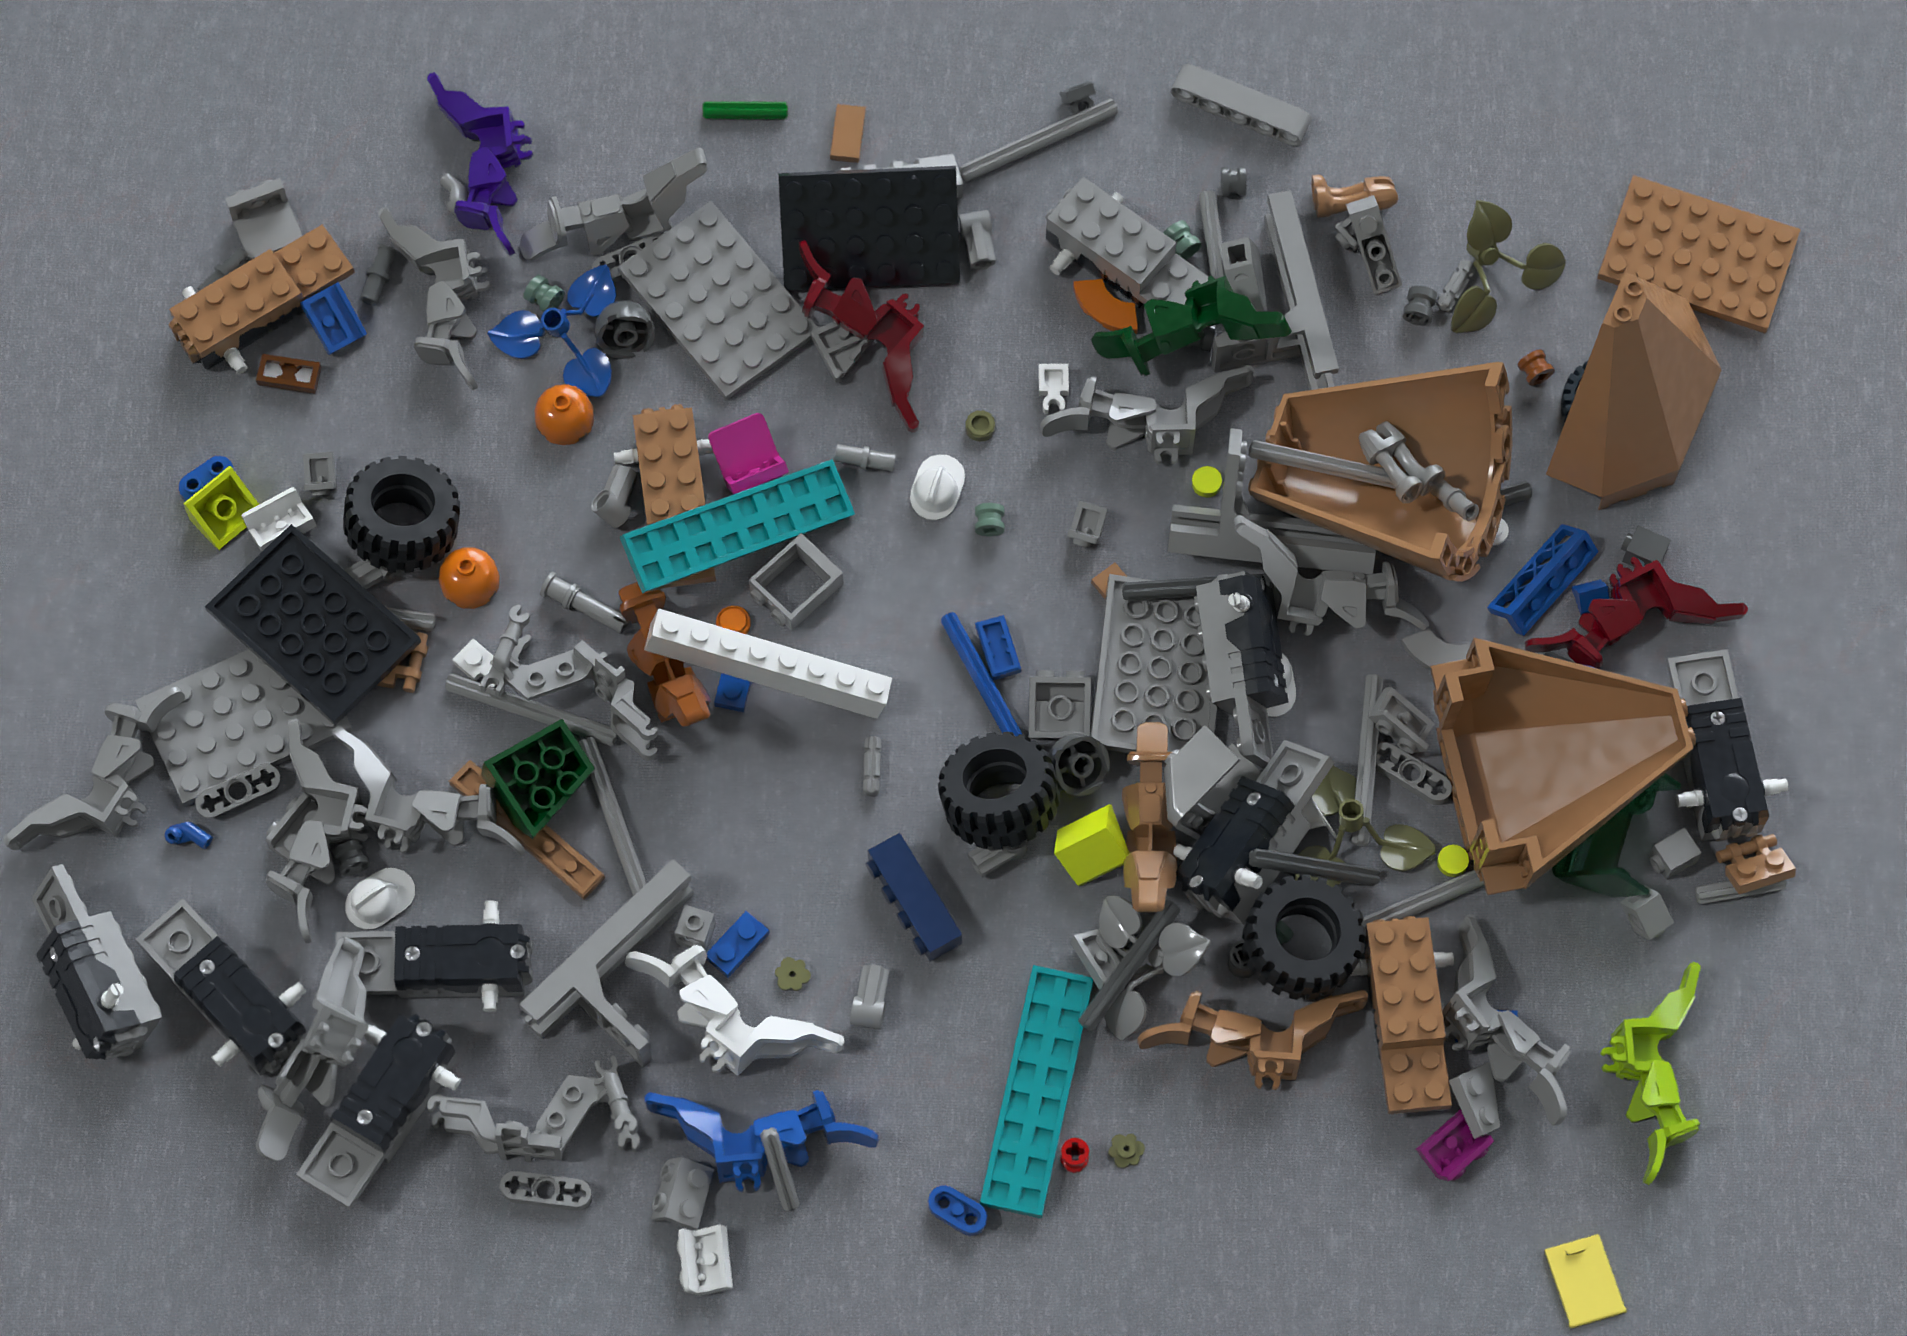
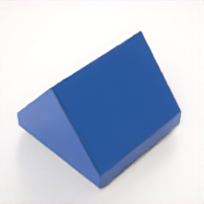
[1571,579,1609,615]

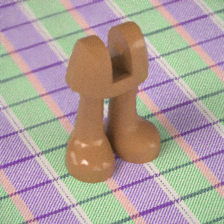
[1311,175,1398,218]

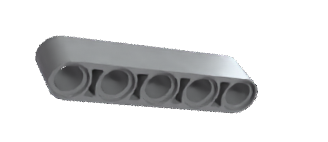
[1170,64,1312,146]

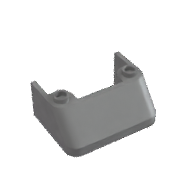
[1164,725,1262,840]

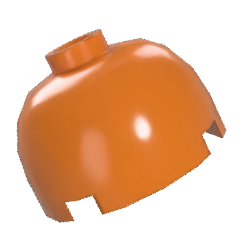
[534,384,594,445]
[439,547,500,609]

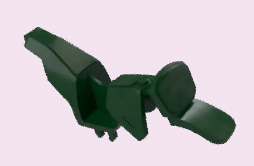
[1091,276,1292,376]

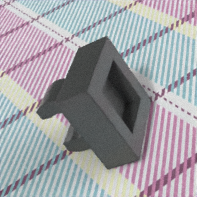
[1059,82,1096,115]

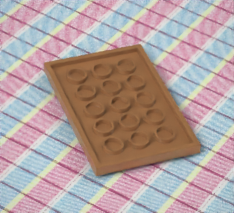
[1597,175,1801,334]

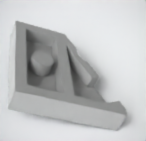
[811,321,874,383]
[1070,929,1153,990]
[1448,1062,1500,1139]

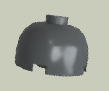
[595,300,655,359]
[1049,734,1110,797]

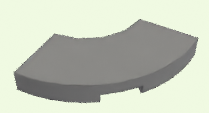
[1401,628,1471,669]

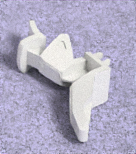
[625,945,844,1076]

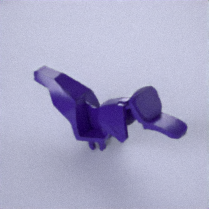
[427,72,533,256]

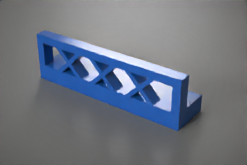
[1487,524,1599,636]

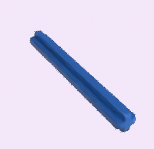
[941,612,1022,736]

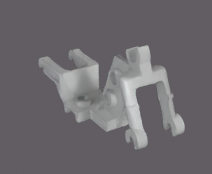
[481,604,658,761]
[427,1056,640,1163]

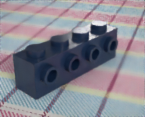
[866,833,962,962]

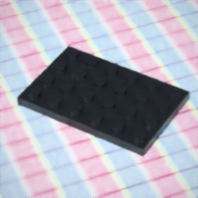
[778,166,960,290]
[205,524,421,726]

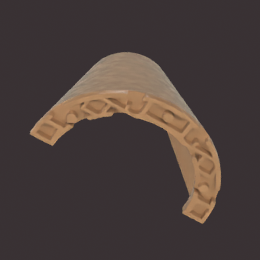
[1248,362,1512,582]

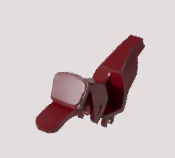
[799,240,925,433]
[1524,557,1748,669]

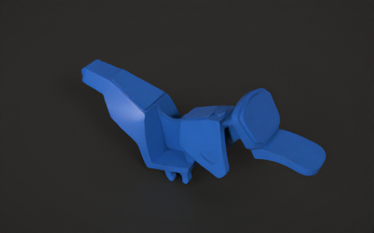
[645,1090,879,1192]

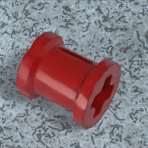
[1060,1138,1090,1173]

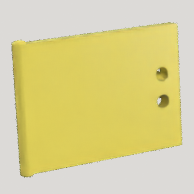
[1544,1234,1627,1328]

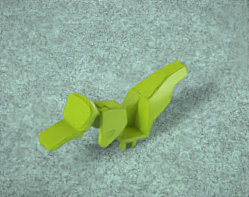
[1600,962,1701,1185]

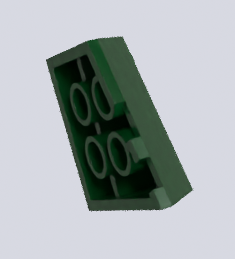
[481,719,595,839]

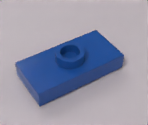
[975,615,1022,680]

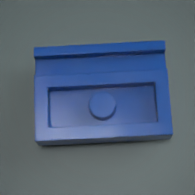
[299,282,367,355]

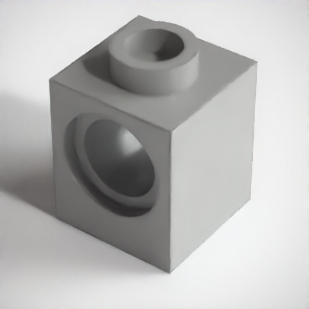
[1650,828,1702,880]
[1620,885,1674,940]
[675,905,716,952]

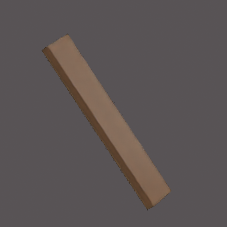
[449,760,605,900]

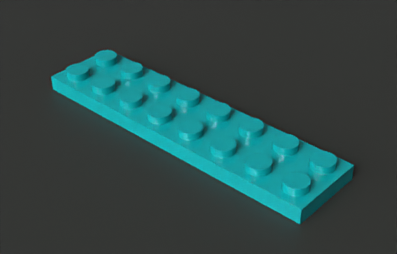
[619,459,855,594]
[980,965,1094,1219]

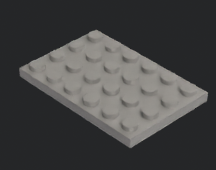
[618,201,818,401]
[1090,574,1217,753]
[135,649,353,807]

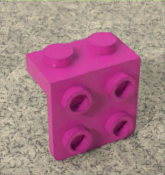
[708,413,789,495]

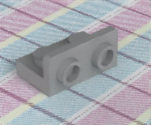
[266,792,318,862]

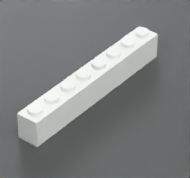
[644,608,892,719]

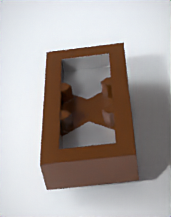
[256,354,322,394]

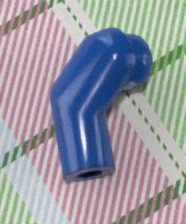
[164,822,213,849]

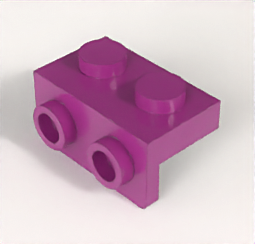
[1415,1109,1494,1181]

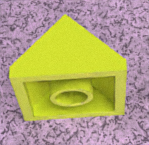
[183,466,259,550]
[1054,804,1130,886]

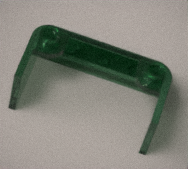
[1552,773,1681,898]

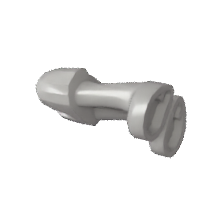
[1359,421,1446,503]

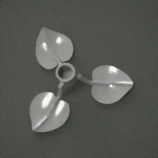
[1099,895,1211,1041]

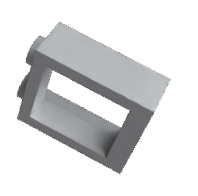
[749,533,844,631]

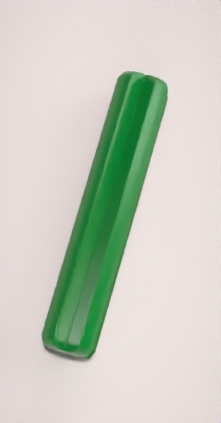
[702,101,788,119]

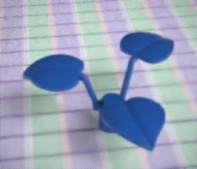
[488,265,616,398]

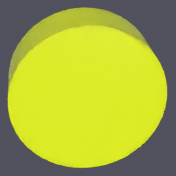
[1192,466,1222,497]
[1437,845,1469,877]

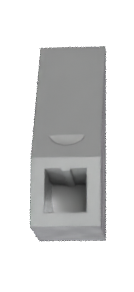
[1346,195,1402,295]
[1221,237,1267,311]

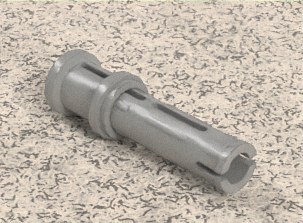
[539,572,629,634]

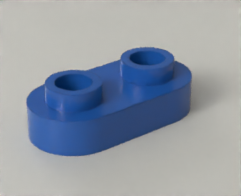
[179,456,235,502]
[928,1185,987,1236]

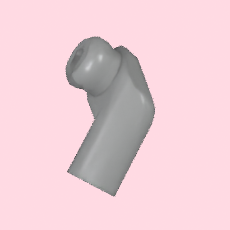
[440,173,468,214]

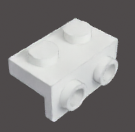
[242,487,317,552]
[677,1224,733,1296]

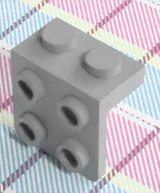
[225,178,302,259]

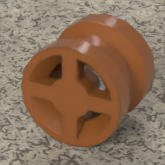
[1517,349,1555,386]

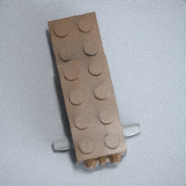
[1350,916,1454,1114]

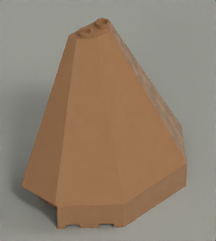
[1546,272,1722,510]
[1430,637,1696,895]

